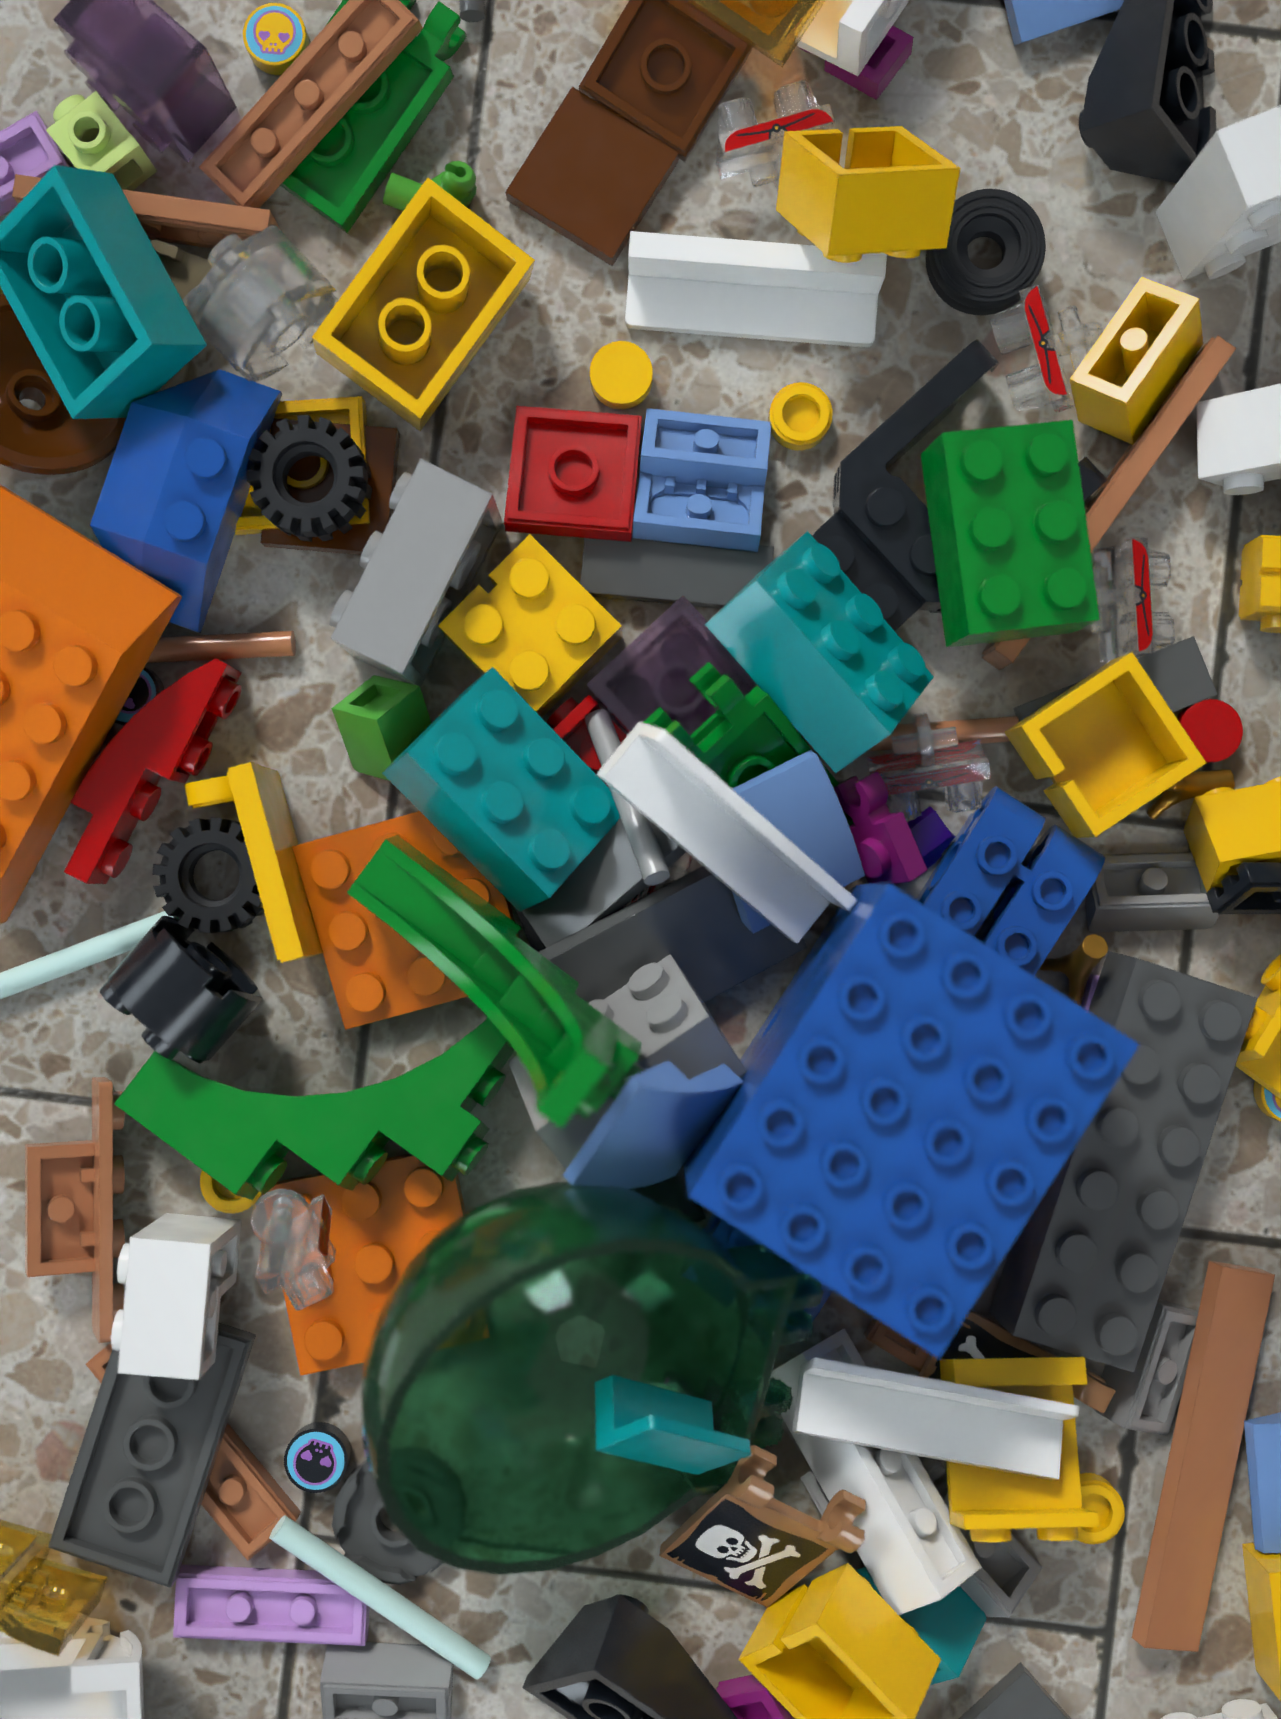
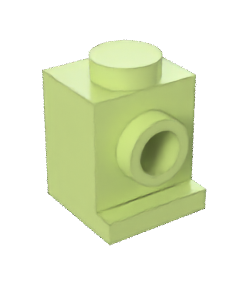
[46,91,157,191]

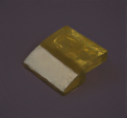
[0,1519,107,1656]

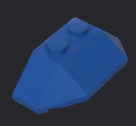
[90,369,282,633]

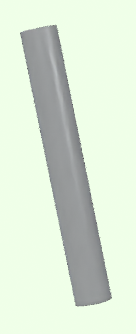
[585,709,670,885]

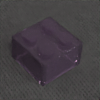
[53,0,237,163]
[587,596,761,735]

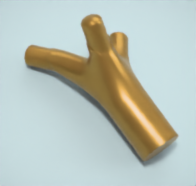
[1147,769,1235,820]
[1040,934,1108,1007]

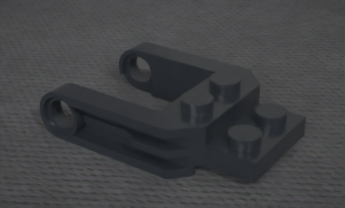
[812,339,1108,631]

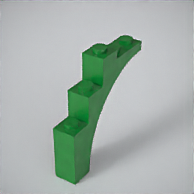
[347,835,644,1129]
[114,1017,515,1200]

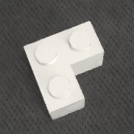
[1196,383,1281,495]
[111,1213,242,1380]

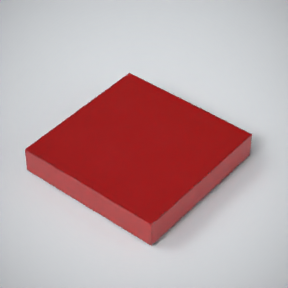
[504,405,642,542]

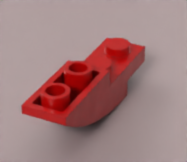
[64,659,242,884]

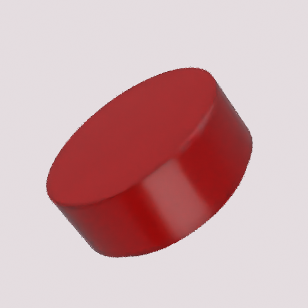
[1177,699,1243,764]

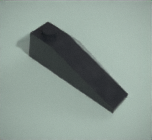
[1079,0,1216,183]
[522,1594,738,1719]

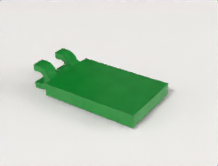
[280,0,467,233]
[643,662,854,826]

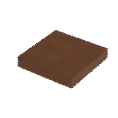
[579,0,753,162]
[505,86,679,266]
[260,418,400,555]

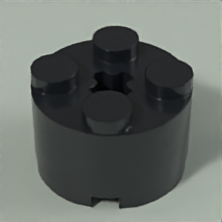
[100,916,262,1064]

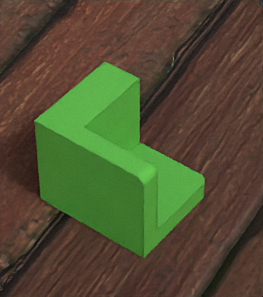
[331,675,432,781]

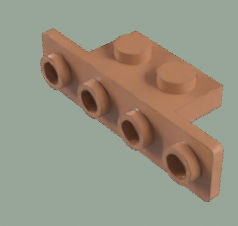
[25,1077,125,1343]

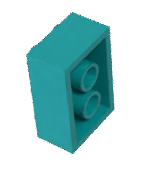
[0,165,207,419]
[705,531,934,774]
[382,667,620,912]

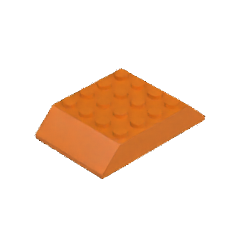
[0,484,183,924]

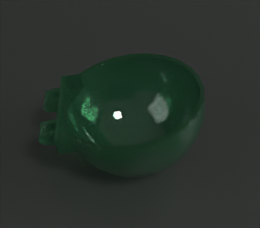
[361,1181,823,1575]

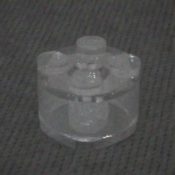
[183,225,338,382]

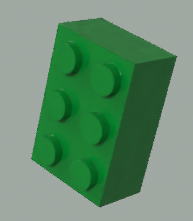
[920,420,1100,648]

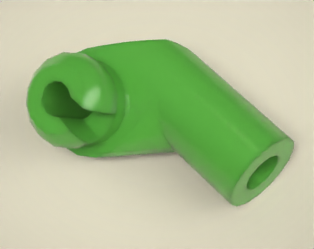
[382,161,476,211]

